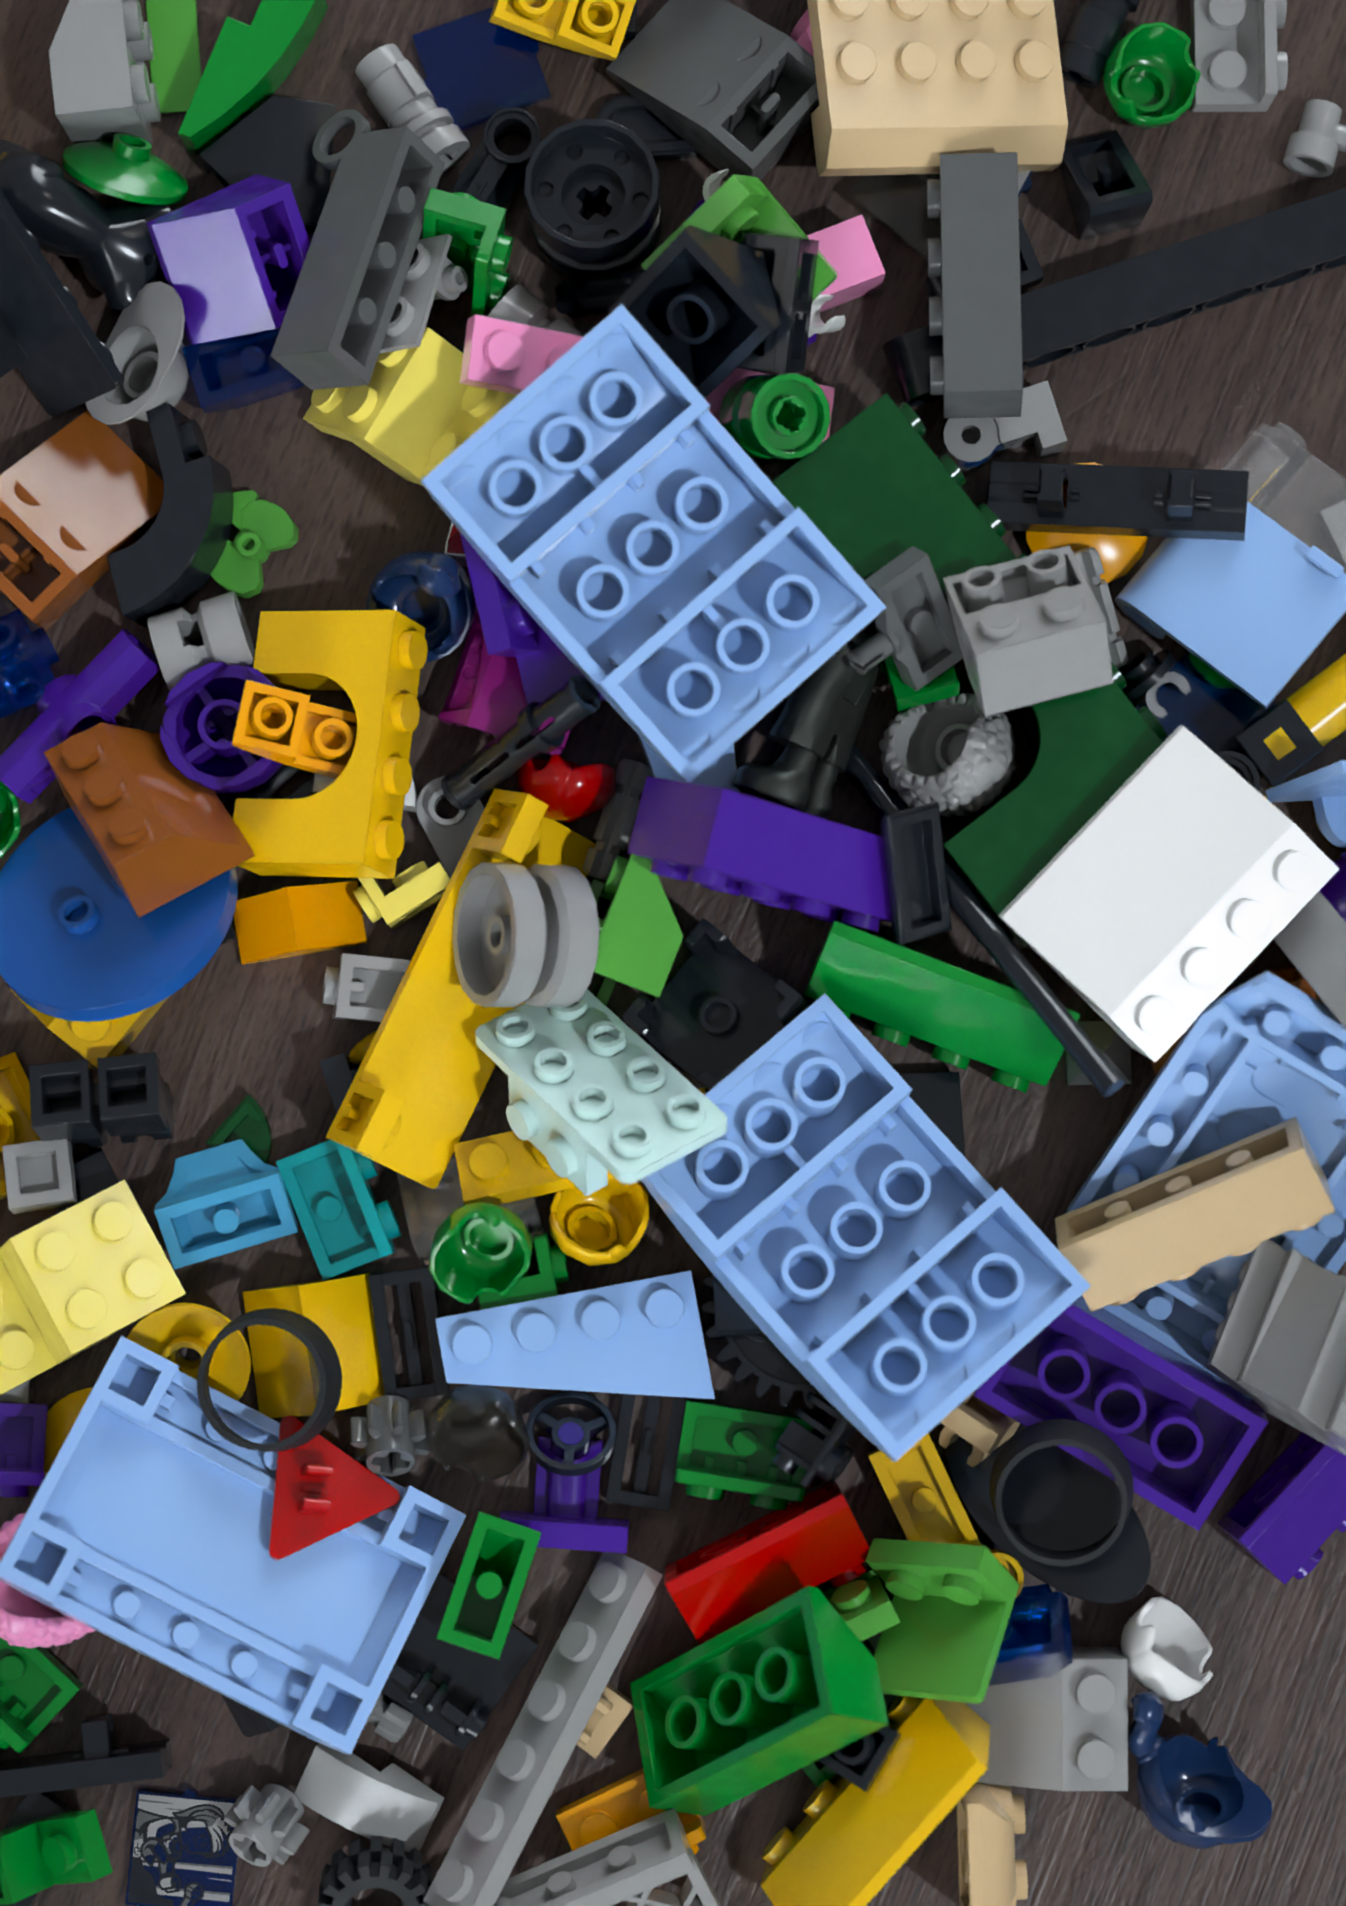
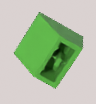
[594,855,684,998]

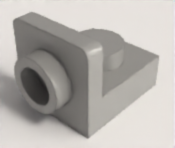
[322,953,411,1023]

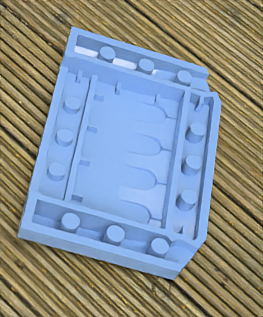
[1066,971,1346,1382]

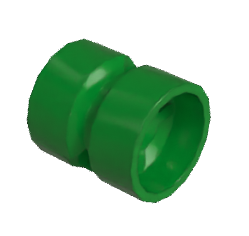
[719,373,830,459]

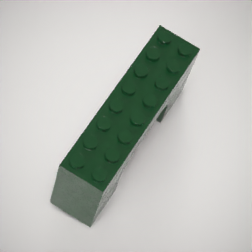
[772,393,1167,950]

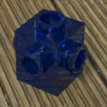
[0,609,60,719]

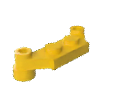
[867,1433,1024,1597]

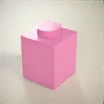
[807,214,885,312]

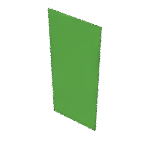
[146,0,201,113]

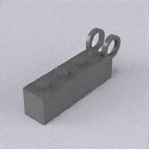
[271,109,445,390]

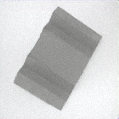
[1205,1239,1346,1456]

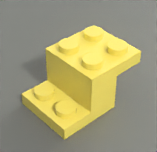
[303,327,517,486]
[0,1179,186,1395]

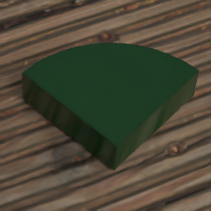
[206,1094,272,1164]

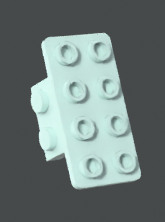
[475,989,727,1196]

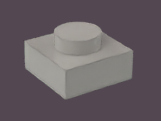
[2,1139,78,1214]

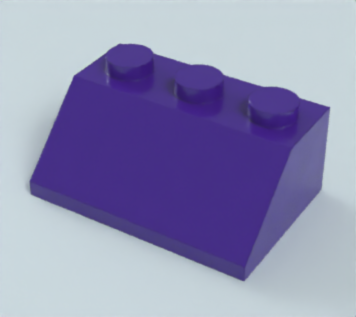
[1217,1432,1346,1585]

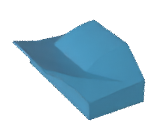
[154,1139,298,1270]

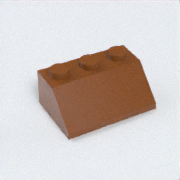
[43,722,255,918]

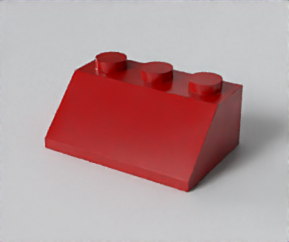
[665,1481,870,1645]

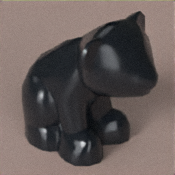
[0,140,171,310]

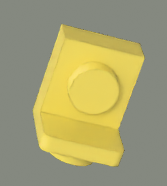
[353,861,451,930]

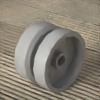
[452,862,599,1007]

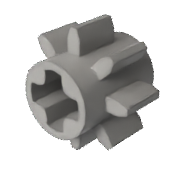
[224,1784,309,1867]

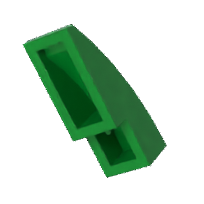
[178,0,328,155]

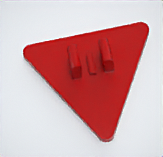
[268,1416,400,1560]

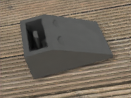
[606,0,819,181]

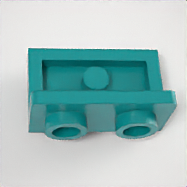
[276,1140,402,1281]

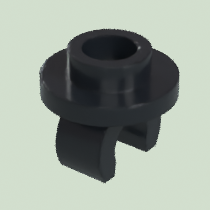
[1121,650,1191,719]

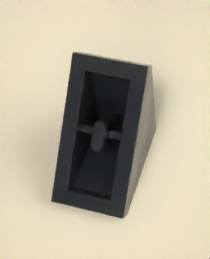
[1060,130,1153,241]

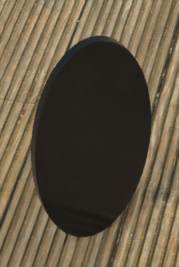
[946,1424,1151,1604]

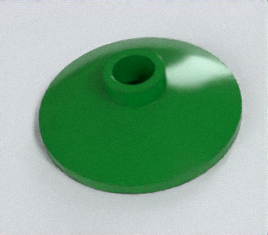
[61,133,188,205]

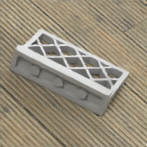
[494,1808,721,1906]

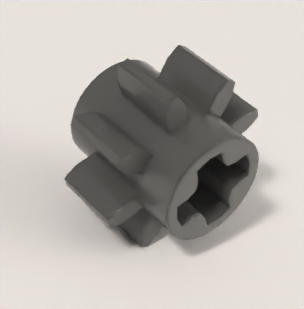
[350,1395,430,1476]

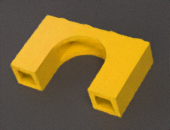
[233,610,428,879]

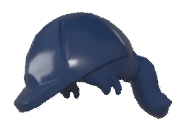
[366,551,476,664]
[1128,1690,1272,1849]

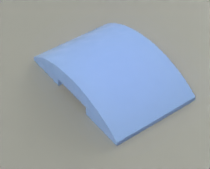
[421,304,886,783]
[641,994,1091,1462]

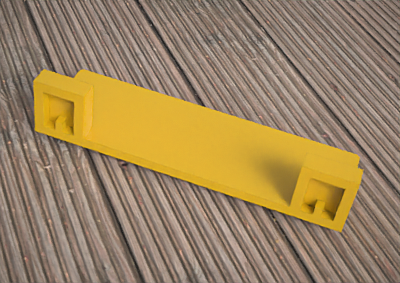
[326,788,596,1189]

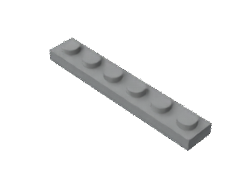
[423,1552,663,1906]

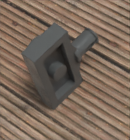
[847,546,963,691]

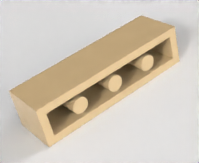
[1055,1117,1335,1312]

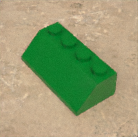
[803,921,1081,1093]
[630,1586,888,1816]

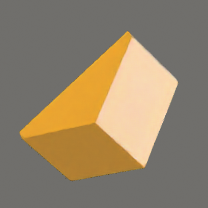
[234,881,368,965]

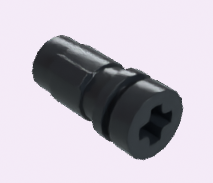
[1060,0,1141,88]

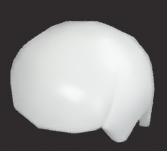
[1121,1596,1213,1701]

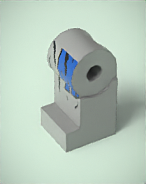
[941,380,1067,472]

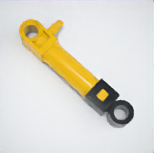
[1215,653,1346,791]

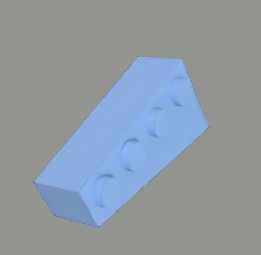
[435,1270,715,1399]

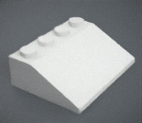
[998,725,1338,1062]

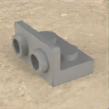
[1190,0,1288,112]

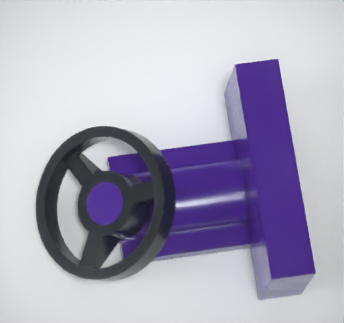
[499,1392,629,1554]

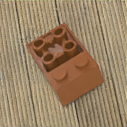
[0,410,164,632]

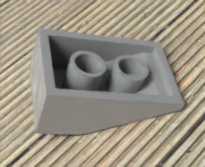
[964,1647,1128,1791]

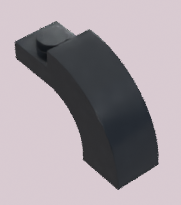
[107,404,234,627]

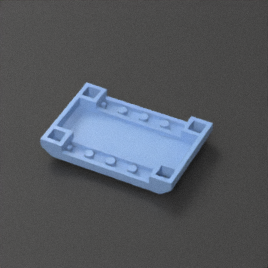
[0,1336,467,1755]

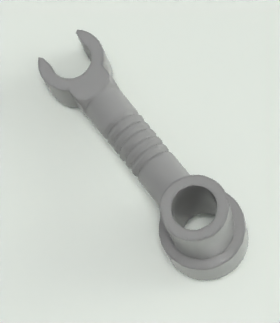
[1283,99,1346,177]

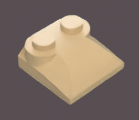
[956,1783,1028,1906]

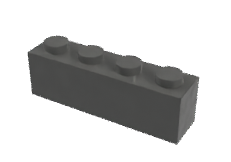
[927,152,1023,419]

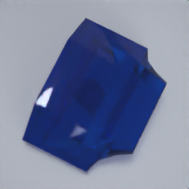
[182,327,305,413]
[988,1584,1073,1686]

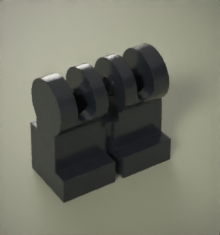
[29,1052,174,1150]

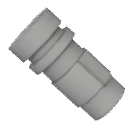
[355,43,470,175]

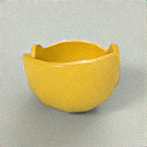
[548,1179,650,1266]

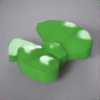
[210,490,299,598]

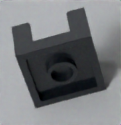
[621,918,809,1091]

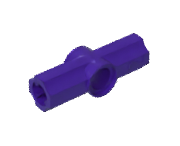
[0,628,160,804]

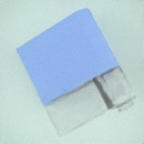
[1114,422,1346,709]

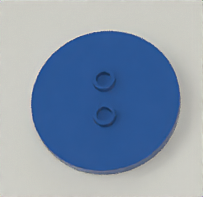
[0,807,238,1022]

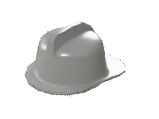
[85,281,189,425]

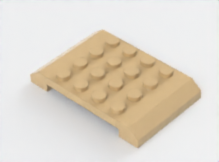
[807,0,1068,176]

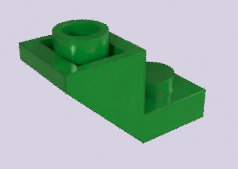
[0,1809,113,1905]

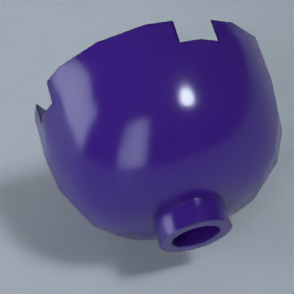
[160,662,283,793]

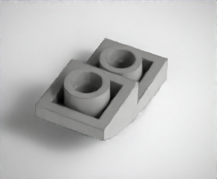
[294,1743,445,1852]

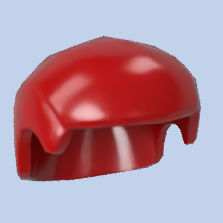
[517,754,616,822]

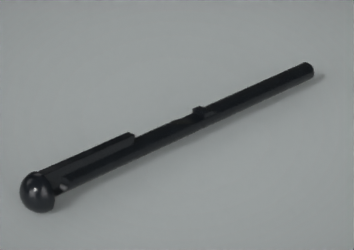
[844,744,1124,1097]

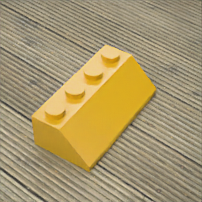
[760,1696,990,1906]

